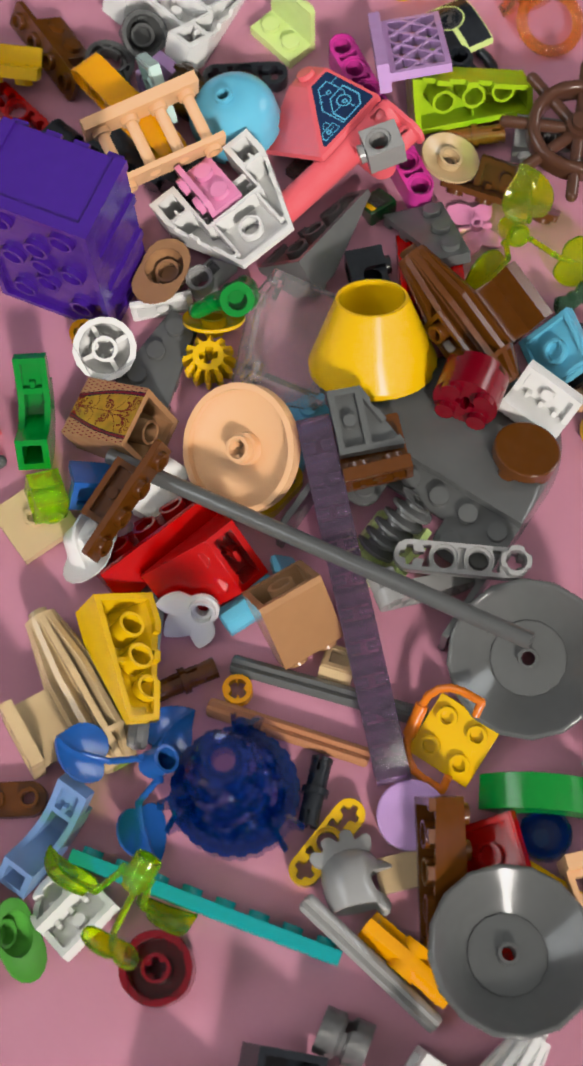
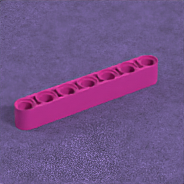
[329,33,434,209]

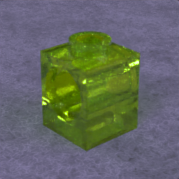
[24,468,70,525]

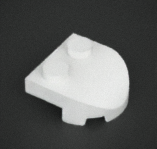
[30,869,120,963]

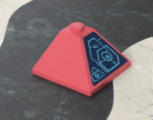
[266,66,381,162]

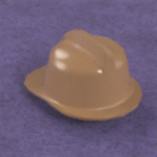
[131,238,191,304]

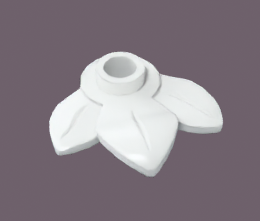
[156,591,220,648]

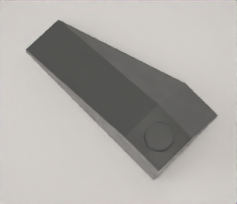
[258,189,371,295]

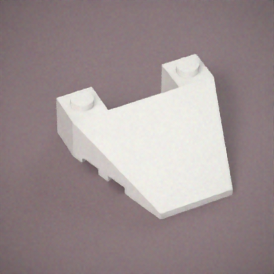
[102,0,245,69]
[149,129,295,269]

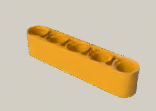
[71,52,188,160]

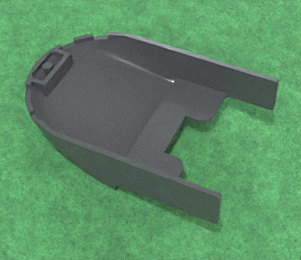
[276,356,562,651]

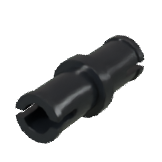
[296,755,334,829]

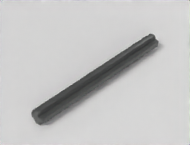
[230,655,428,727]

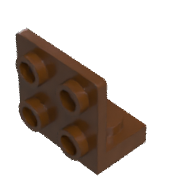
[332,413,413,493]

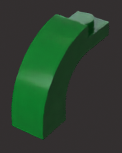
[12,352,55,470]
[478,772,583,820]

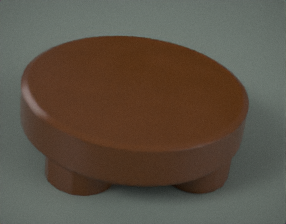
[492,422,561,484]

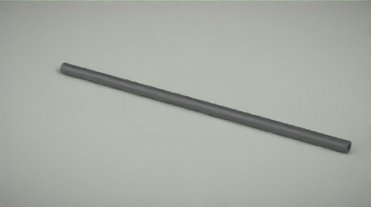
[105,448,536,650]

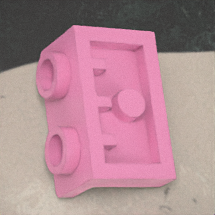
[174,158,243,221]

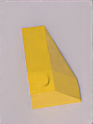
[75,592,161,725]

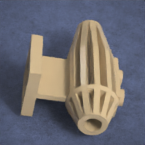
[0,607,137,781]

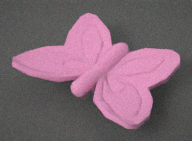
[446,203,502,257]

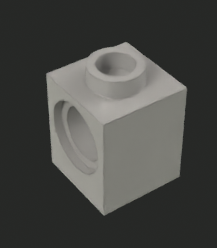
[356,118,407,174]

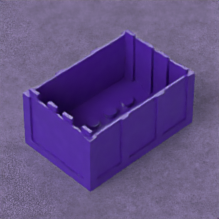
[0,116,146,321]

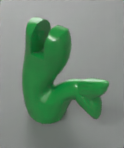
[188,275,260,319]

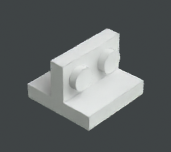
[499,359,583,439]

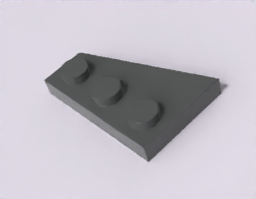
[383,202,471,267]
[115,310,197,411]

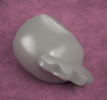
[310,829,392,916]

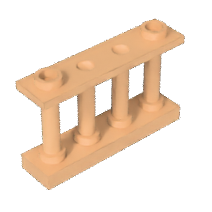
[80,70,226,193]

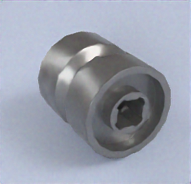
[311,1005,377,1066]

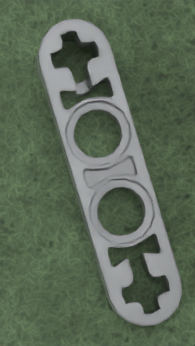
[393,539,533,581]
[366,566,475,612]

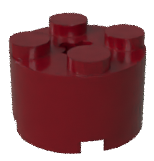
[433,350,509,430]
[118,930,196,1008]

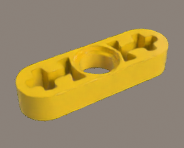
[289,798,365,888]

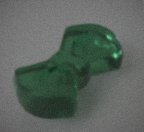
[553,280,583,314]

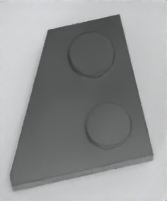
[326,385,405,459]

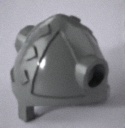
[119,9,168,61]

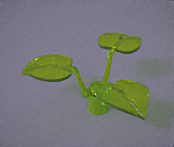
[465,163,583,290]
[44,845,198,970]

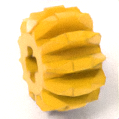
[182,334,237,390]

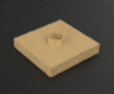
[0,476,77,565]

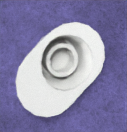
[63,514,118,584]

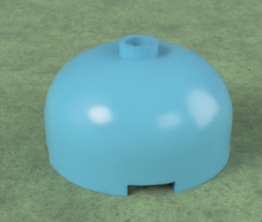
[189,71,281,164]

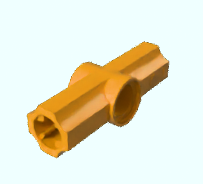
[357,912,448,1010]

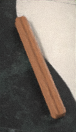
[206,698,371,767]

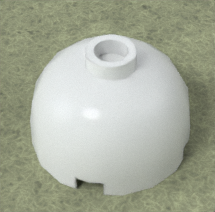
[72,316,137,381]

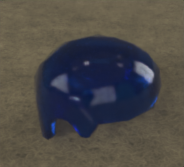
[520,813,573,863]

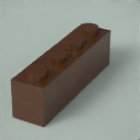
[414,795,472,947]

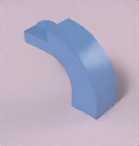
[0,772,94,899]

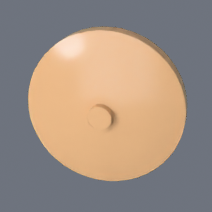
[183,382,301,512]

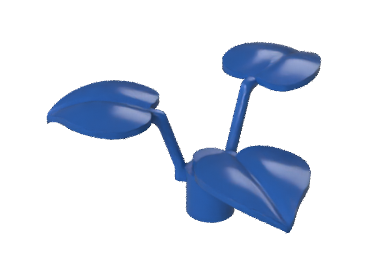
[55,706,195,867]

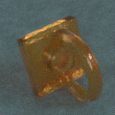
[499,0,583,57]

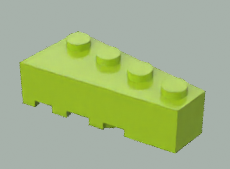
[404,67,533,135]

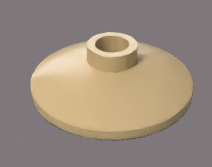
[421,132,480,184]

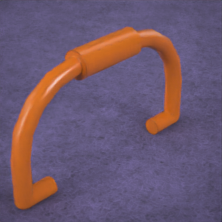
[402,683,486,795]

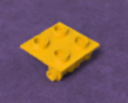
[411,693,499,788]

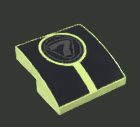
[425,0,493,53]

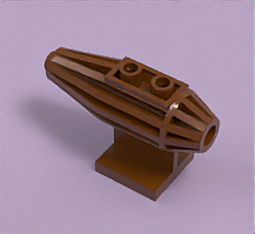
[398,243,553,386]

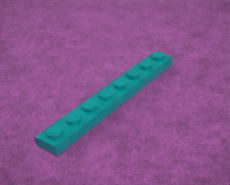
[67,846,343,967]

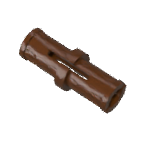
[159,657,220,702]

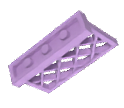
[367,11,453,94]

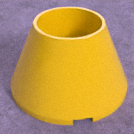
[308,279,437,402]

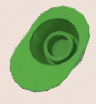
[0,897,47,983]

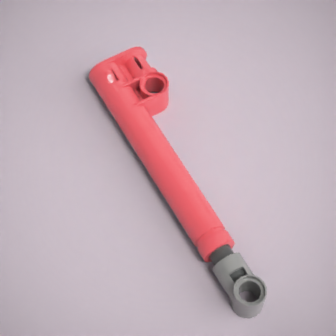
[185,99,425,301]

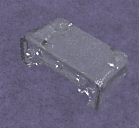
[231,268,336,411]

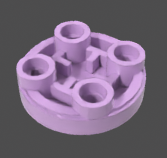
[376,779,441,852]

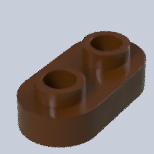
[0,781,49,819]

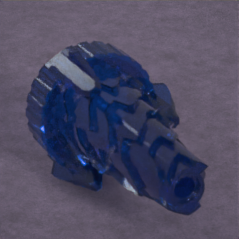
[157,712,305,861]

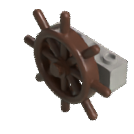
[499,62,583,202]

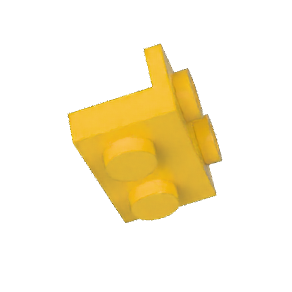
[0,43,43,86]

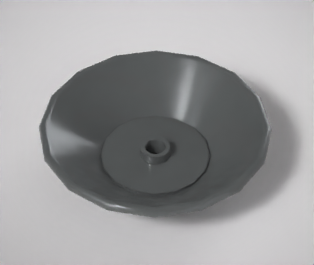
[446,578,583,740]
[428,863,583,1041]

